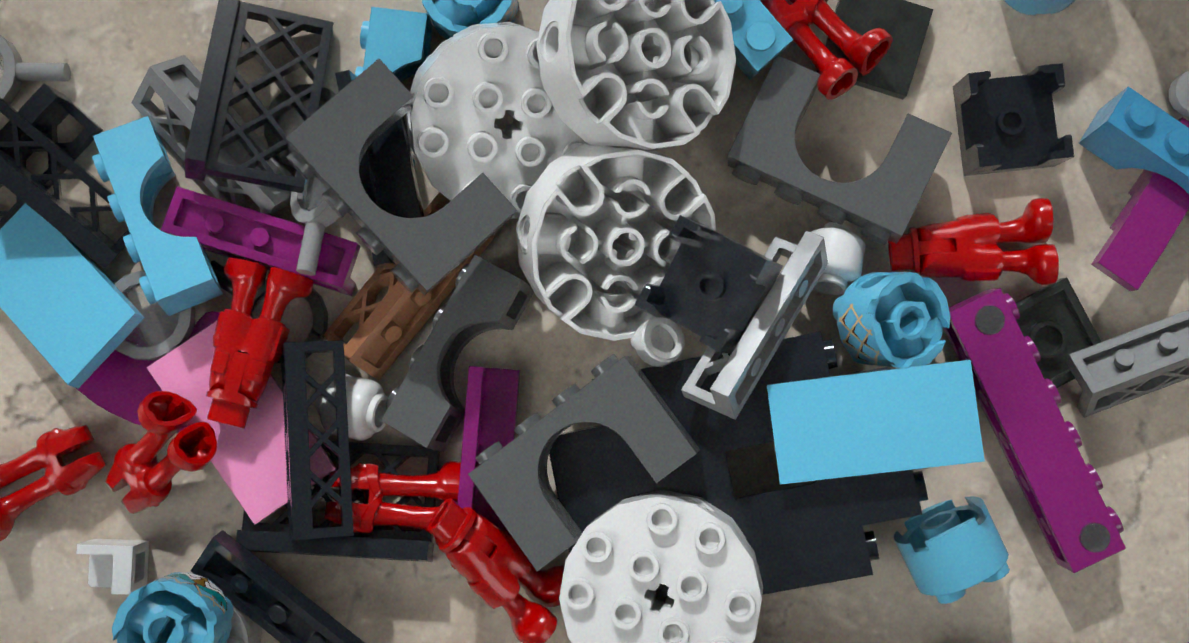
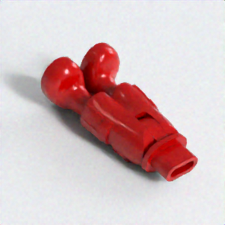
[888,198,1059,285]
[206,258,314,429]
[427,498,564,643]

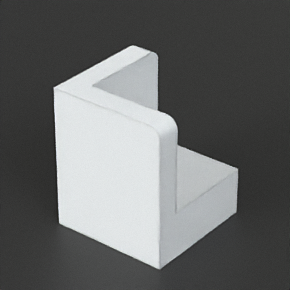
[76,539,149,595]

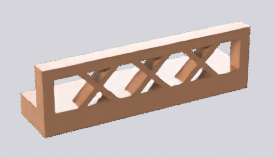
[323,192,495,381]

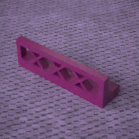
[161,186,361,296]
[458,366,520,532]

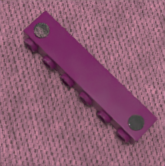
[944,288,1126,573]

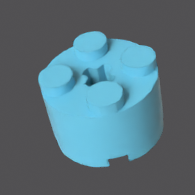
[893,496,1010,604]

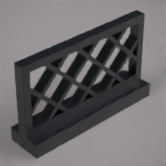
[185,0,334,193]
[236,440,440,562]

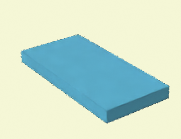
[0,203,145,389]
[767,360,985,484]

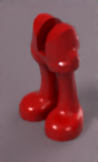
[761,0,893,100]
[105,391,217,514]
[0,425,106,541]
[324,460,461,545]

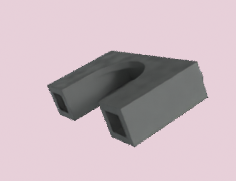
[727,55,952,245]
[286,59,517,296]
[468,354,700,571]

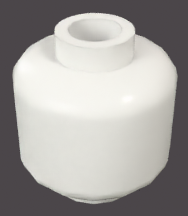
[812,222,866,295]
[315,374,388,440]

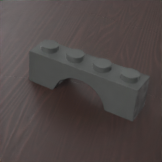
[381,255,534,452]

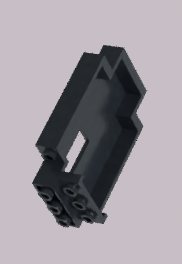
[549,331,928,602]

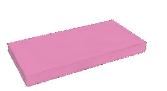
[147,321,337,525]

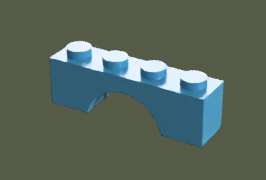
[1079,86,1189,194]

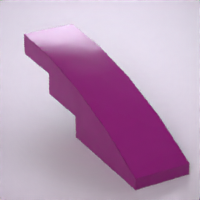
[1091,117,1189,291]

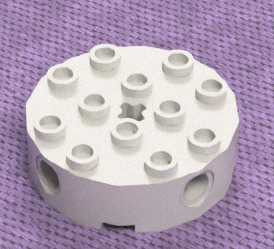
[536,0,736,150]
[406,22,586,219]
[516,143,716,341]
[559,490,763,643]

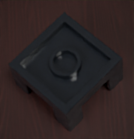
[953,63,1074,176]
[635,215,783,354]

